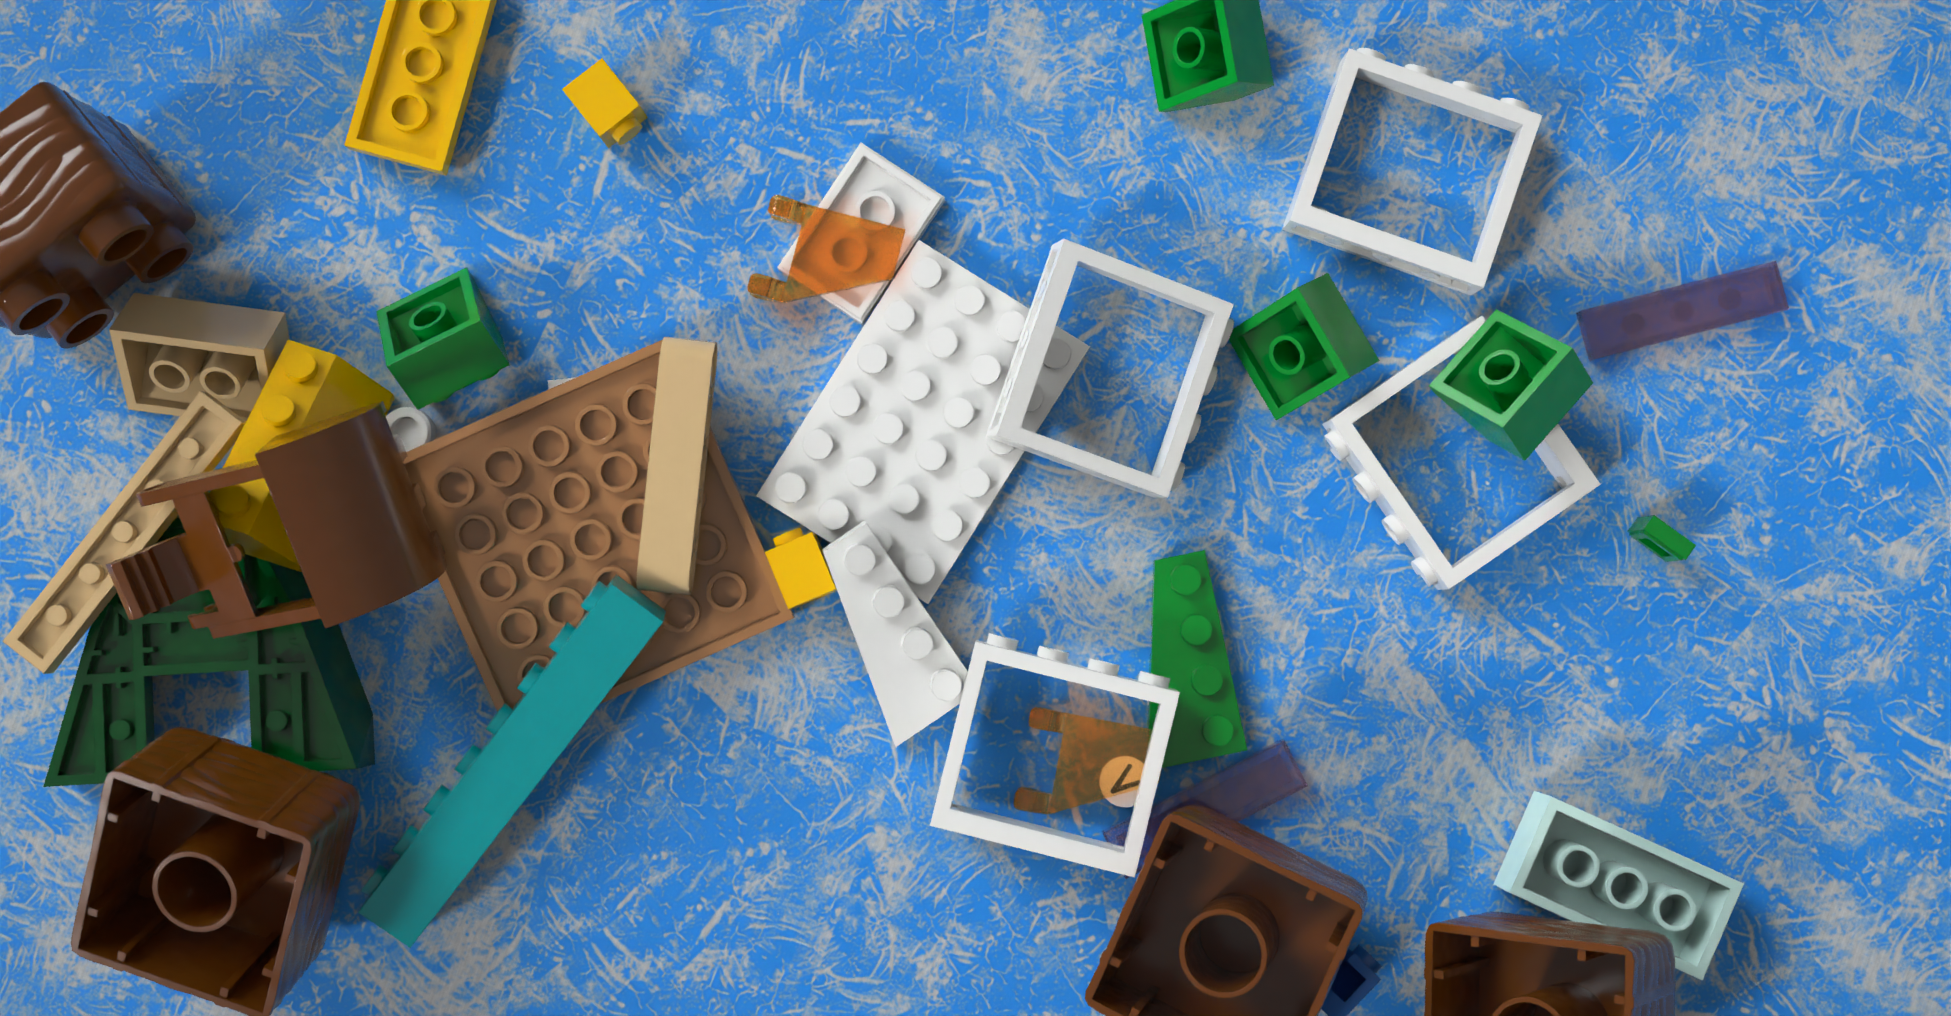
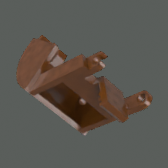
[106,401,447,639]

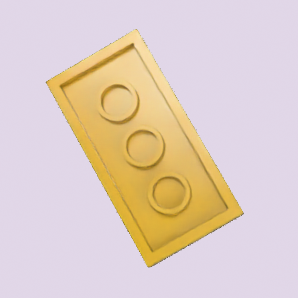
[344,0,497,176]

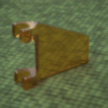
[747,195,906,304]
[1014,707,1162,814]

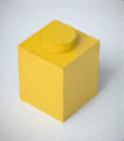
[562,58,648,148]
[765,527,837,609]

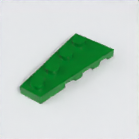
[1146,550,1247,768]

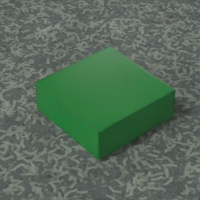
[1627,515,1696,562]

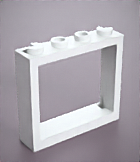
[1282,48,1543,296]
[986,239,1234,498]
[1322,316,1601,590]
[930,633,1180,878]

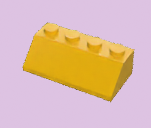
[209,339,395,572]

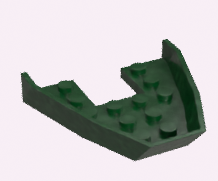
[43,491,375,787]

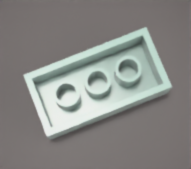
[1493,791,1744,980]

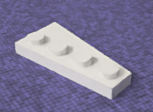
[822,520,968,747]

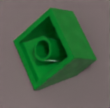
[1141,0,1274,112]
[376,267,510,410]
[1229,273,1380,420]
[1429,309,1593,461]

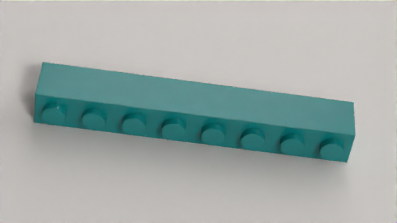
[358,574,666,948]

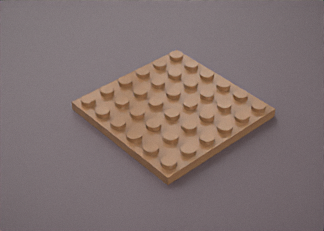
[403,339,795,712]

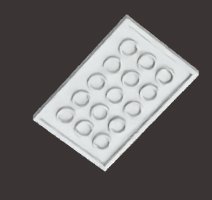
[756,240,1090,604]

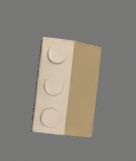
[109,293,290,422]

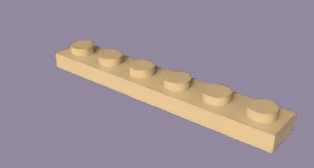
[2,391,246,674]

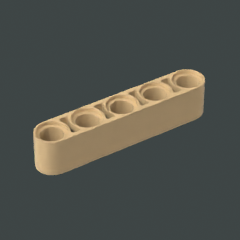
[637,337,718,595]

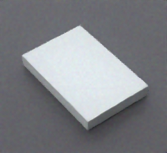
[777,143,945,325]

